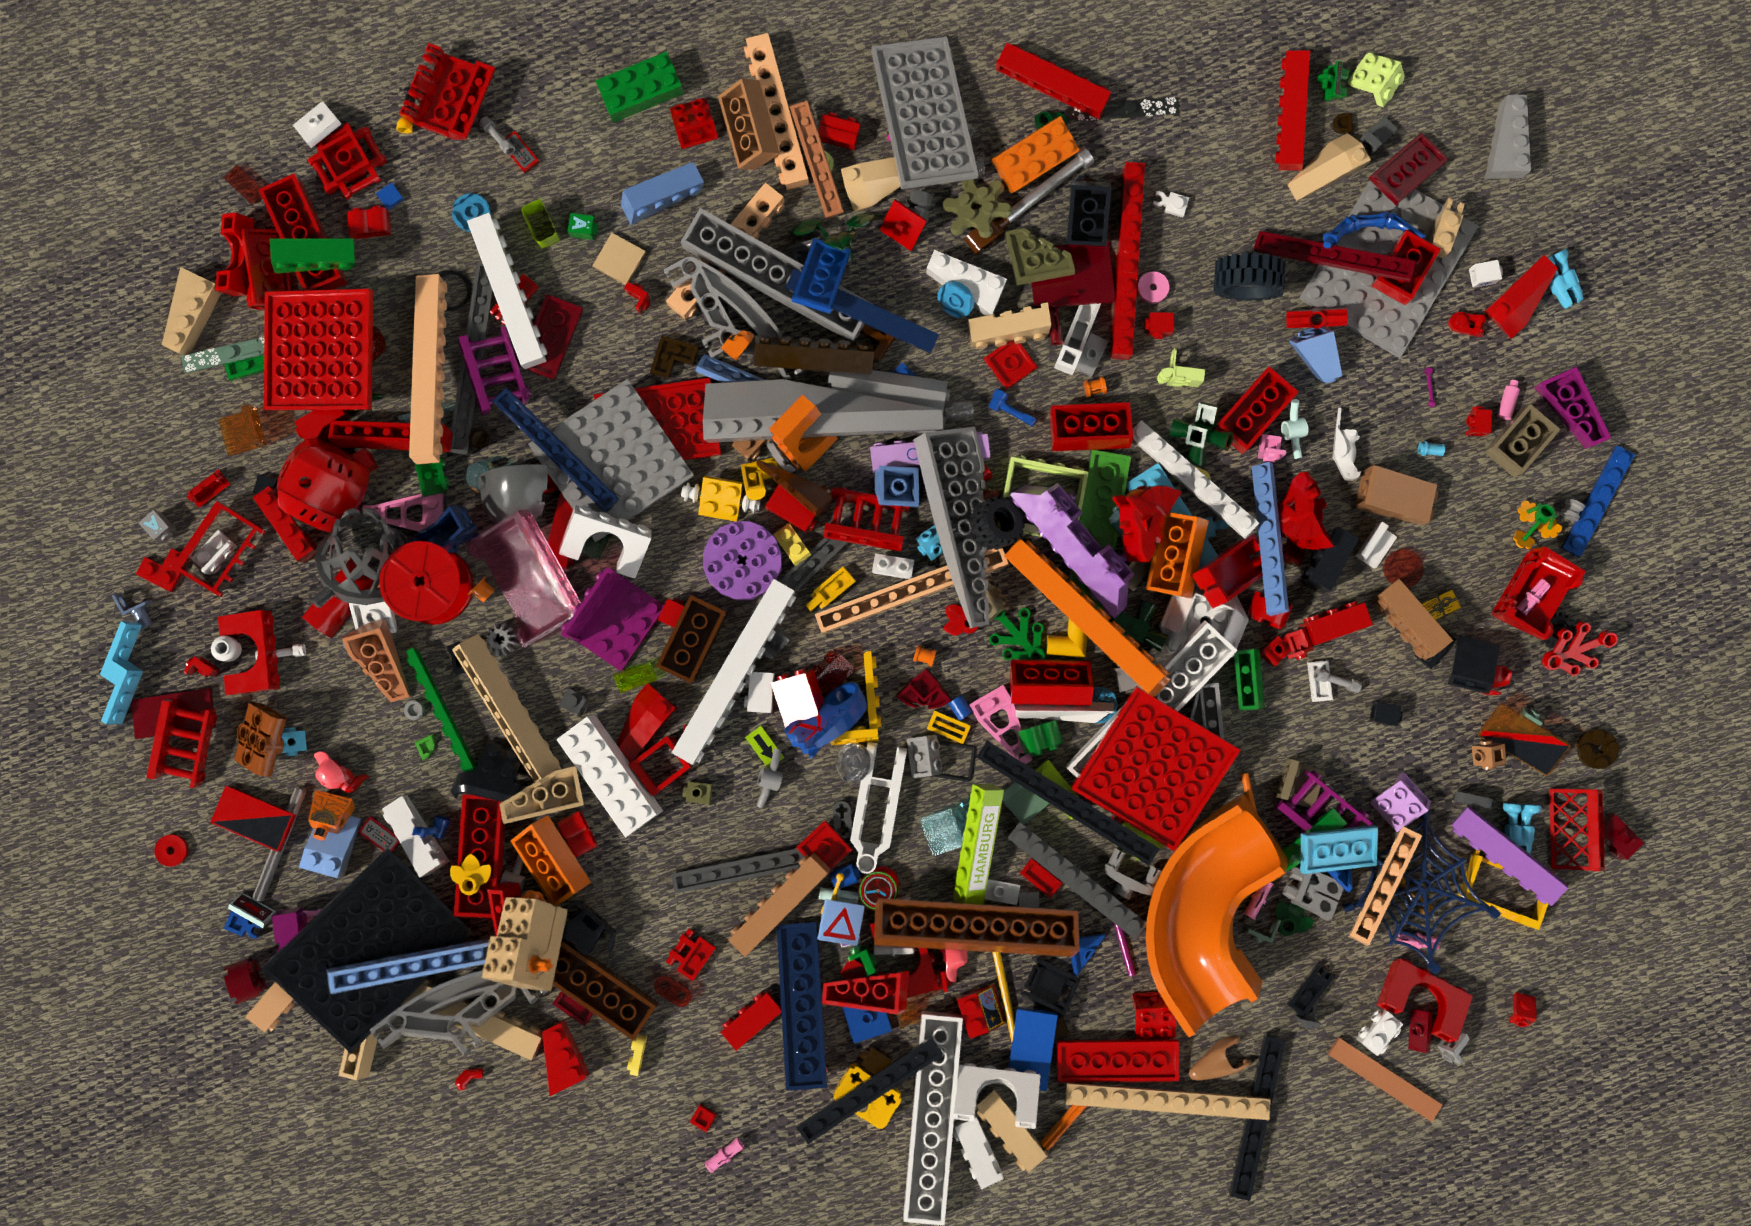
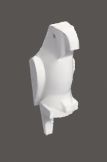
[1332,408,1361,481]

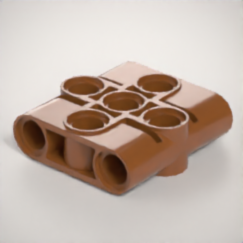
[234,702,287,777]

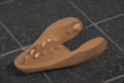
[1189,1035,1252,1081]

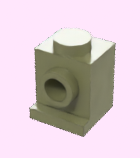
[683,782,713,804]

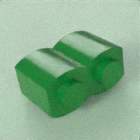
[1017,720,1063,757]

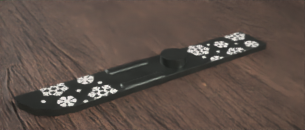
[1064,97,1179,121]

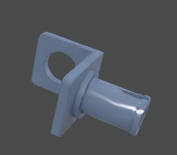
[112,593,153,629]

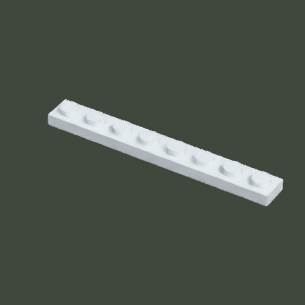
[1133,420,1259,539]

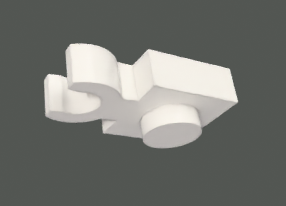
[1152,191,1189,217]

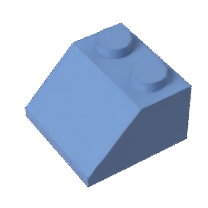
[875,466,919,507]

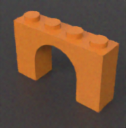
[769,394,838,472]

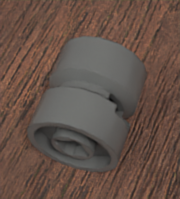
[907,190,934,225]

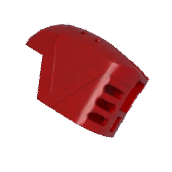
[277,438,370,533]

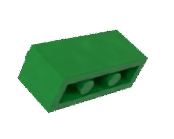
[1234,649,1265,710]

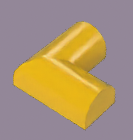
[741,457,782,500]
[1046,619,1087,658]

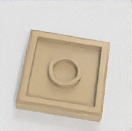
[593,233,646,285]

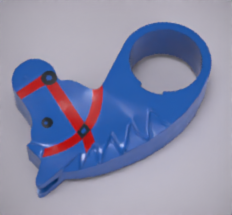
[784,682,868,759]

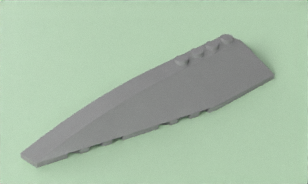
[703,379,943,443]

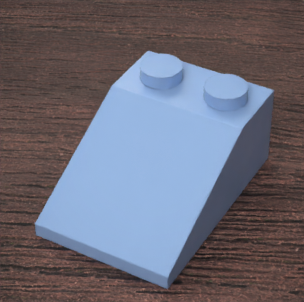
[299,816,361,878]

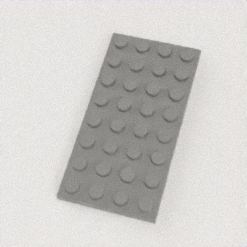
[871,37,979,189]

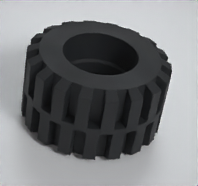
[970,496,1025,550]

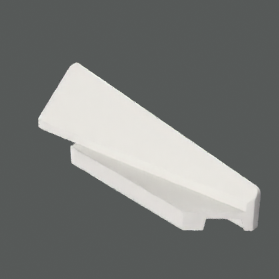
[1016,702,1114,723]

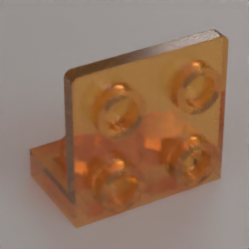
[218,404,267,456]

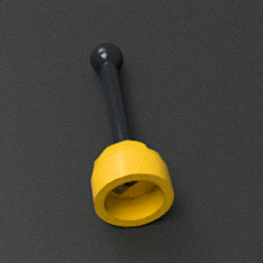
[396,87,413,133]

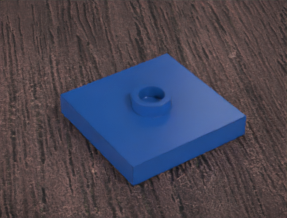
[842,1007,892,1044]

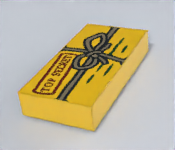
[1422,590,1461,620]

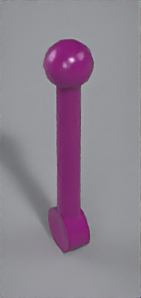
[1424,367,1436,407]

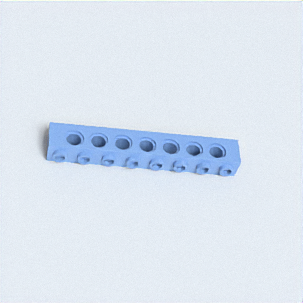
[327,938,490,994]

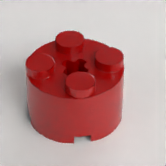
[1247,591,1293,630]

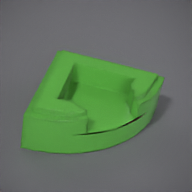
[414,734,436,760]

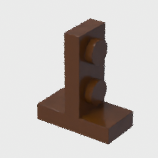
[860,324,896,363]

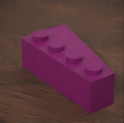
[1534,367,1611,449]
[272,907,307,952]

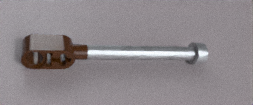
[964,147,1094,255]

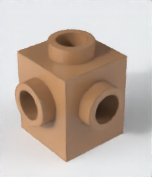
[1472,739,1506,769]

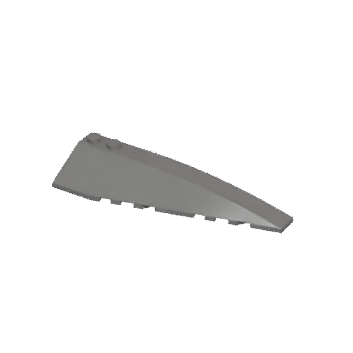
[914,426,989,628]

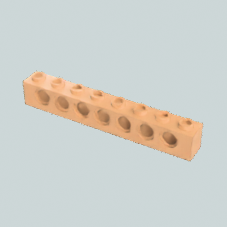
[744,33,809,190]
[666,182,785,320]

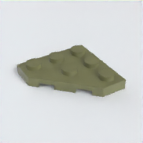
[1005,228,1075,285]

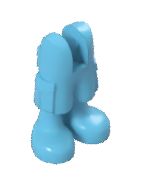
[1548,249,1584,309]
[1503,803,1542,855]

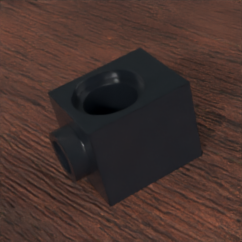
[1369,702,1403,726]

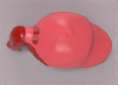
[314,751,369,793]

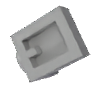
[1438,1032,1470,1065]

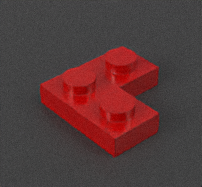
[136,548,191,592]

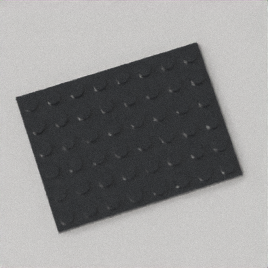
[261,848,473,1054]

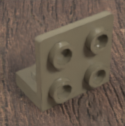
[1275,759,1325,808]

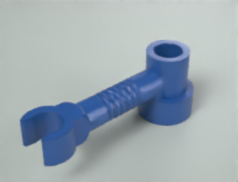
[988,388,1037,427]
[412,816,451,839]

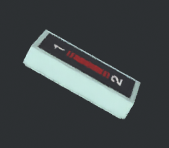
[228,892,276,928]

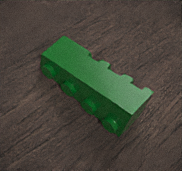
[270,239,356,273]

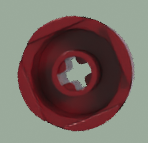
[223,957,267,1004]

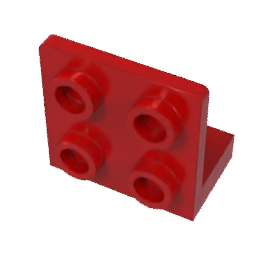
[670,97,719,149]
[1132,992,1176,1039]

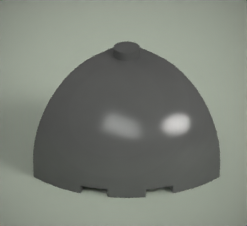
[478,464,547,533]

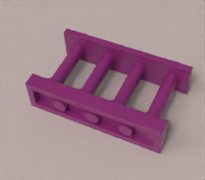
[458,326,531,416]
[1275,769,1372,831]

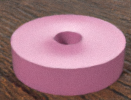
[1137,272,1169,304]

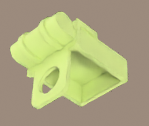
[1157,348,1205,387]

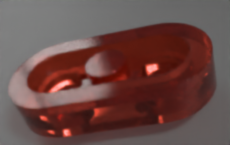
[654,975,692,1007]

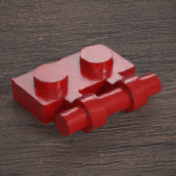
[666,928,716,981]

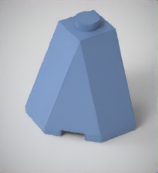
[1289,327,1342,383]

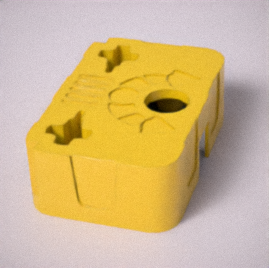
[834,1063,901,1129]

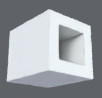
[1469,260,1503,288]

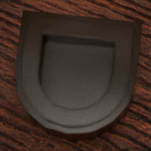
[1332,113,1353,134]

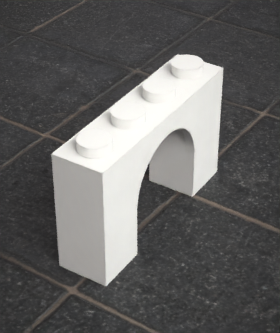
[559,505,651,578]
[954,1063,1040,1129]

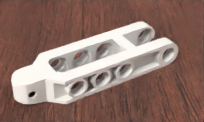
[850,742,907,874]

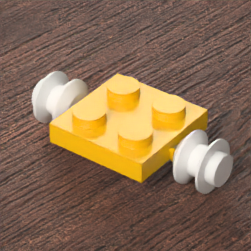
[681,475,761,521]

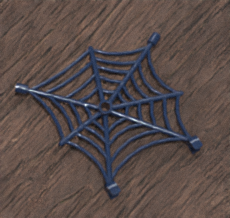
[1342,810,1501,975]

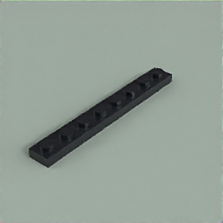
[1229,1035,1285,1201]
[796,1036,943,1144]

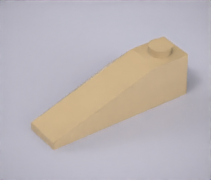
[1288,133,1371,202]
[841,157,901,212]

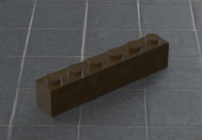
[753,334,874,374]

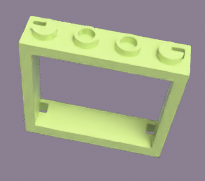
[997,455,1089,537]

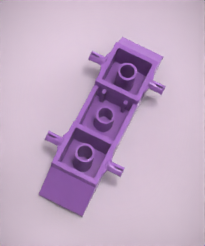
[1011,483,1135,618]

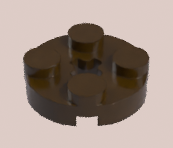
[1576,729,1620,769]

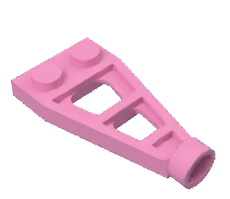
[362,493,444,532]
[969,685,1033,764]

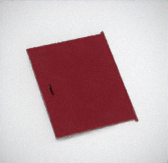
[1031,241,1116,308]

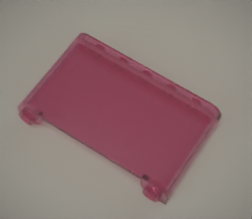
[466,509,581,648]

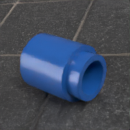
[830,863,862,888]

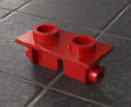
[187,469,231,508]

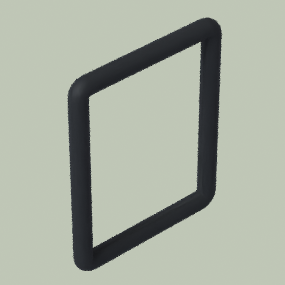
[933,740,976,782]

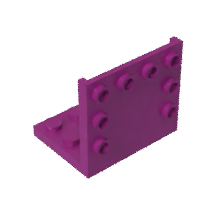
[561,567,664,672]

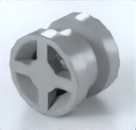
[1559,499,1585,521]

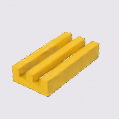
[927,711,971,744]

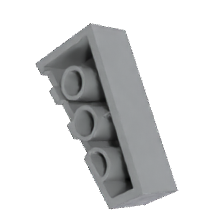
[1484,95,1531,179]

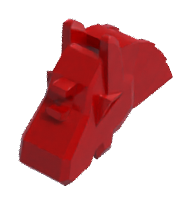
[1277,471,1334,550]
[1113,485,1182,562]

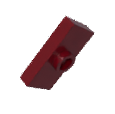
[1408,1009,1433,1053]

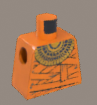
[309,790,355,841]

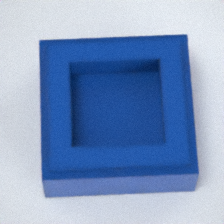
[376,182,404,211]

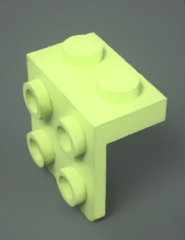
[1348,53,1405,107]

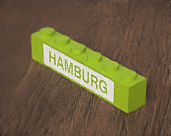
[953,784,1004,905]

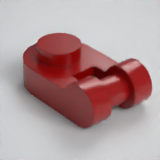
[1448,312,1486,337]

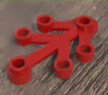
[1542,621,1618,676]

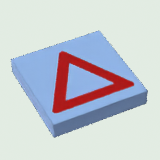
[818,899,865,946]

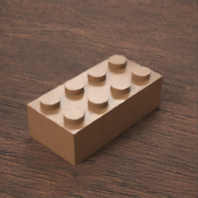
[718,78,780,170]
[1372,579,1453,660]

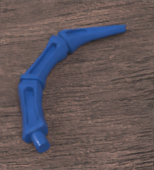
[1323,212,1426,249]

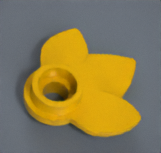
[450,854,491,895]

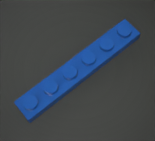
[1561,445,1635,557]

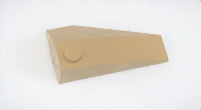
[499,766,584,824]

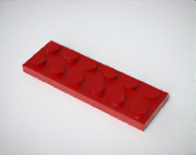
[1057,1039,1179,1082]

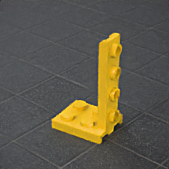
[831,651,881,746]

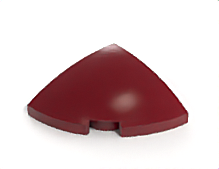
[896,667,952,709]

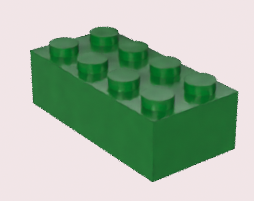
[595,51,684,123]

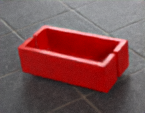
[1192,534,1263,609]

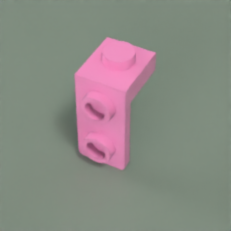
[1258,434,1286,463]

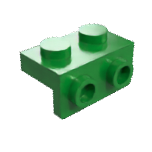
[414,457,450,498]
[847,944,878,976]

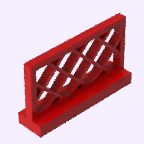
[1549,789,1605,872]

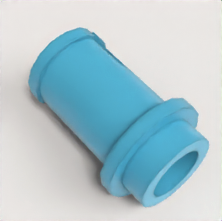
[1418,441,1445,456]

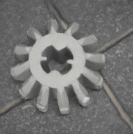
[484,623,518,656]

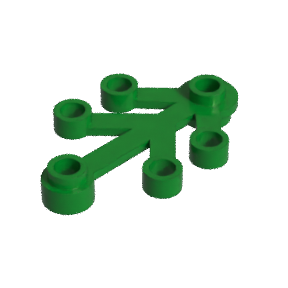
[989,608,1046,661]

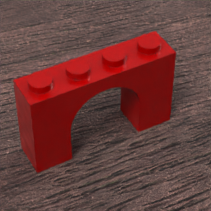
[294,410,379,477]
[218,610,280,695]
[870,921,941,998]
[1376,958,1473,1043]

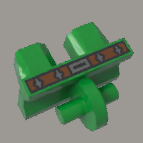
[1317,61,1349,101]

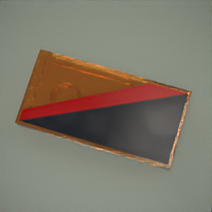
[1477,702,1571,776]

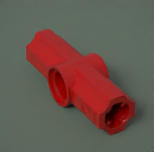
[1286,307,1348,329]

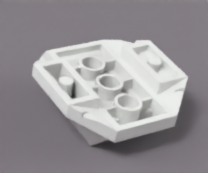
[1159,582,1249,657]

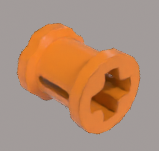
[1083,376,1107,398]
[913,645,937,667]

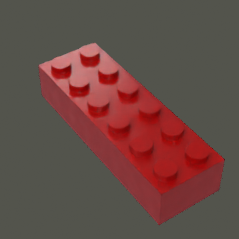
[258,173,348,291]
[454,794,506,918]

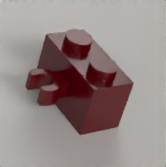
[1604,813,1644,860]

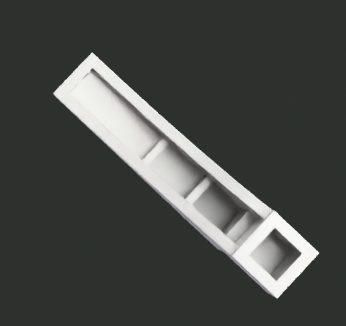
[1054,304,1101,375]

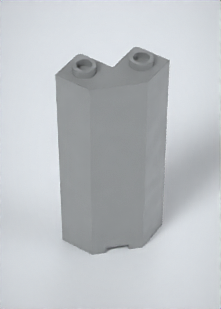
[828,370,950,433]

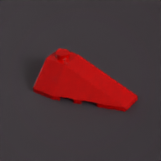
[1483,255,1558,339]
[616,683,678,763]

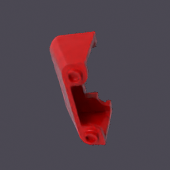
[1492,546,1586,640]

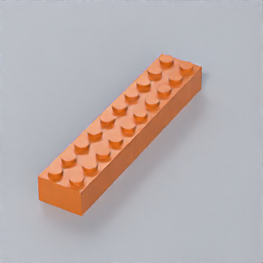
[1004,539,1171,697]

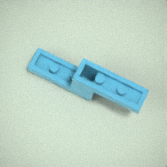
[100,621,143,724]

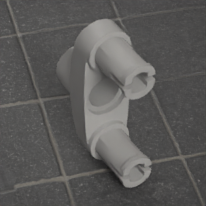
[1102,848,1162,900]

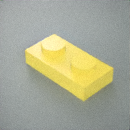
[773,523,811,566]

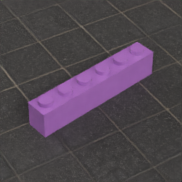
[1451,805,1568,906]

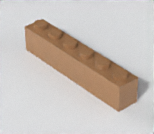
[728,853,831,957]

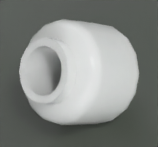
[211,635,242,662]

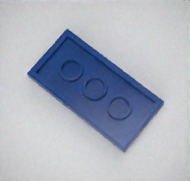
[792,238,851,314]
[1009,1007,1058,1091]

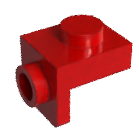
[624,282,651,314]
[1285,628,1314,660]
[1509,992,1537,1027]

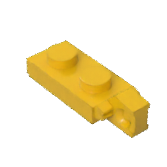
[806,566,856,612]

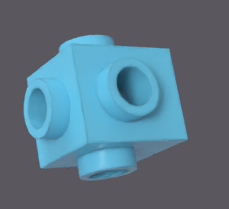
[915,525,943,561]
[282,727,307,756]

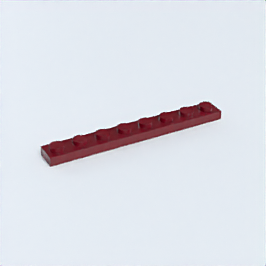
[1253,231,1416,282]

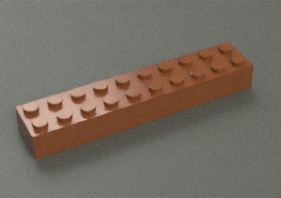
[874,898,1080,957]

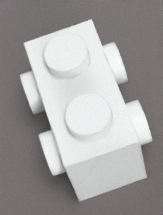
[1356,1008,1403,1056]

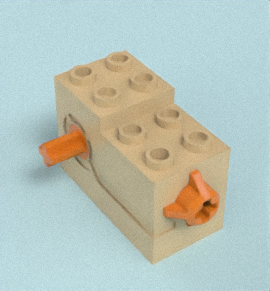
[482,891,568,991]

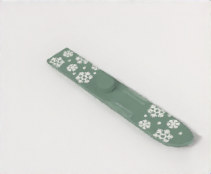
[181,337,264,373]

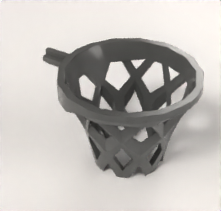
[311,508,409,608]

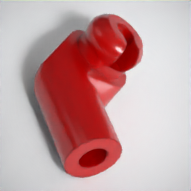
[455,1068,483,1090]

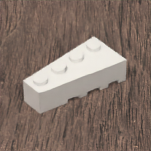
[926,250,1007,316]

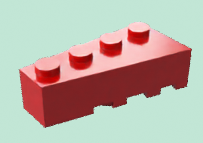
[822,970,909,1014]

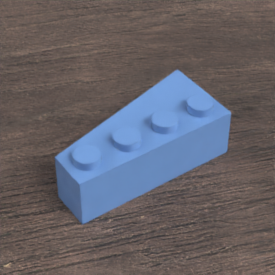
[621,162,704,226]

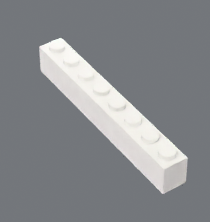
[467,213,547,369]

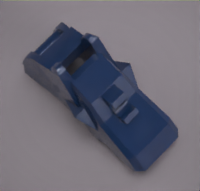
[408,505,479,553]

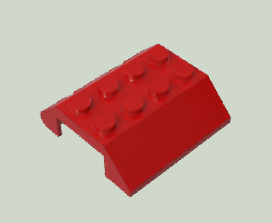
[399,43,496,140]

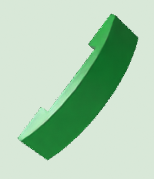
[1281,807,1347,872]

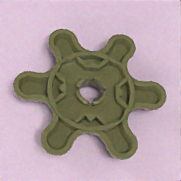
[942,179,1013,238]

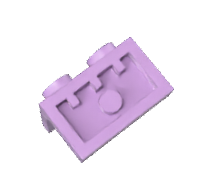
[1371,772,1431,832]

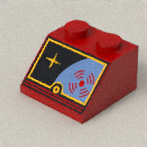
[956,984,1006,1039]

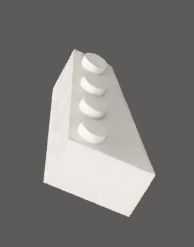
[382,795,450,878]

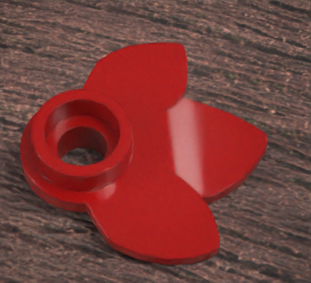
[943,604,979,636]

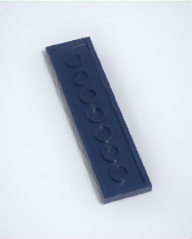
[777,922,827,1091]

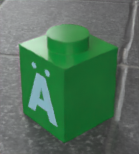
[568,213,599,240]

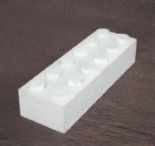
[556,714,663,838]

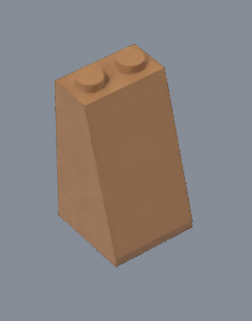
[1354,465,1438,525]

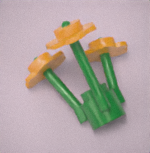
[1513,501,1562,549]

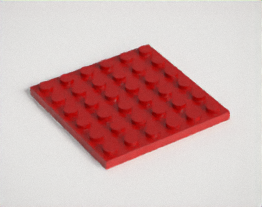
[264,289,373,411]
[1071,686,1241,852]

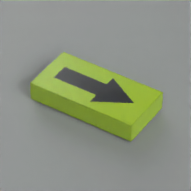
[745,726,785,768]

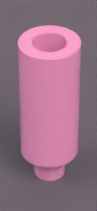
[1497,380,1520,420]

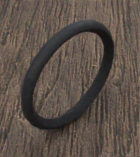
[439,271,471,311]

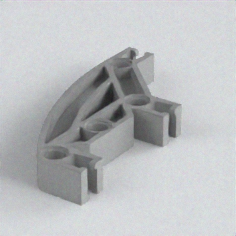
[664,257,802,380]
[370,970,548,1057]

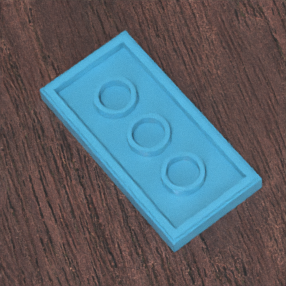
[1300,825,1378,874]

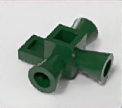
[1170,402,1233,465]
[1109,600,1168,652]

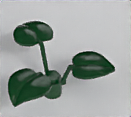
[790,213,879,262]

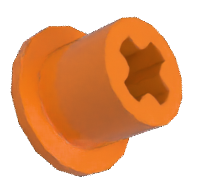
[468,576,495,602]

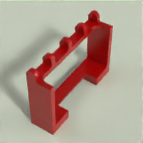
[172,501,266,597]

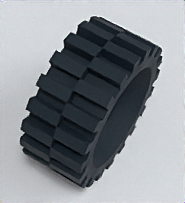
[1213,253,1286,301]

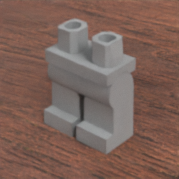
[1282,867,1344,920]

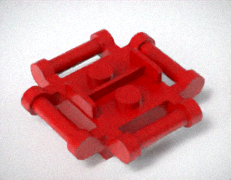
[308,122,387,200]

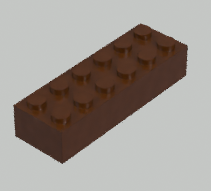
[552,936,659,1041]

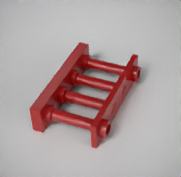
[824,487,909,552]
[146,698,218,788]

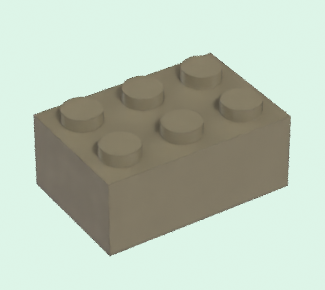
[1484,404,1561,477]

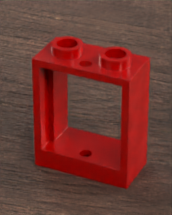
[629,735,692,796]

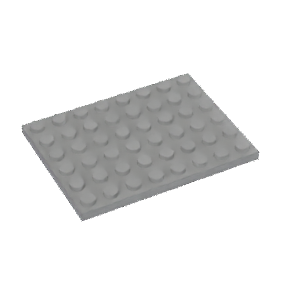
[1299,167,1479,358]

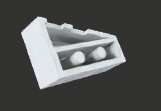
[953,1113,1004,1189]

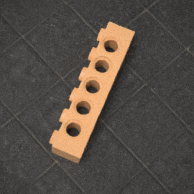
[1349,827,1422,946]

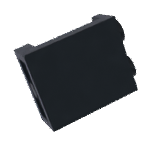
[1448,635,1500,694]

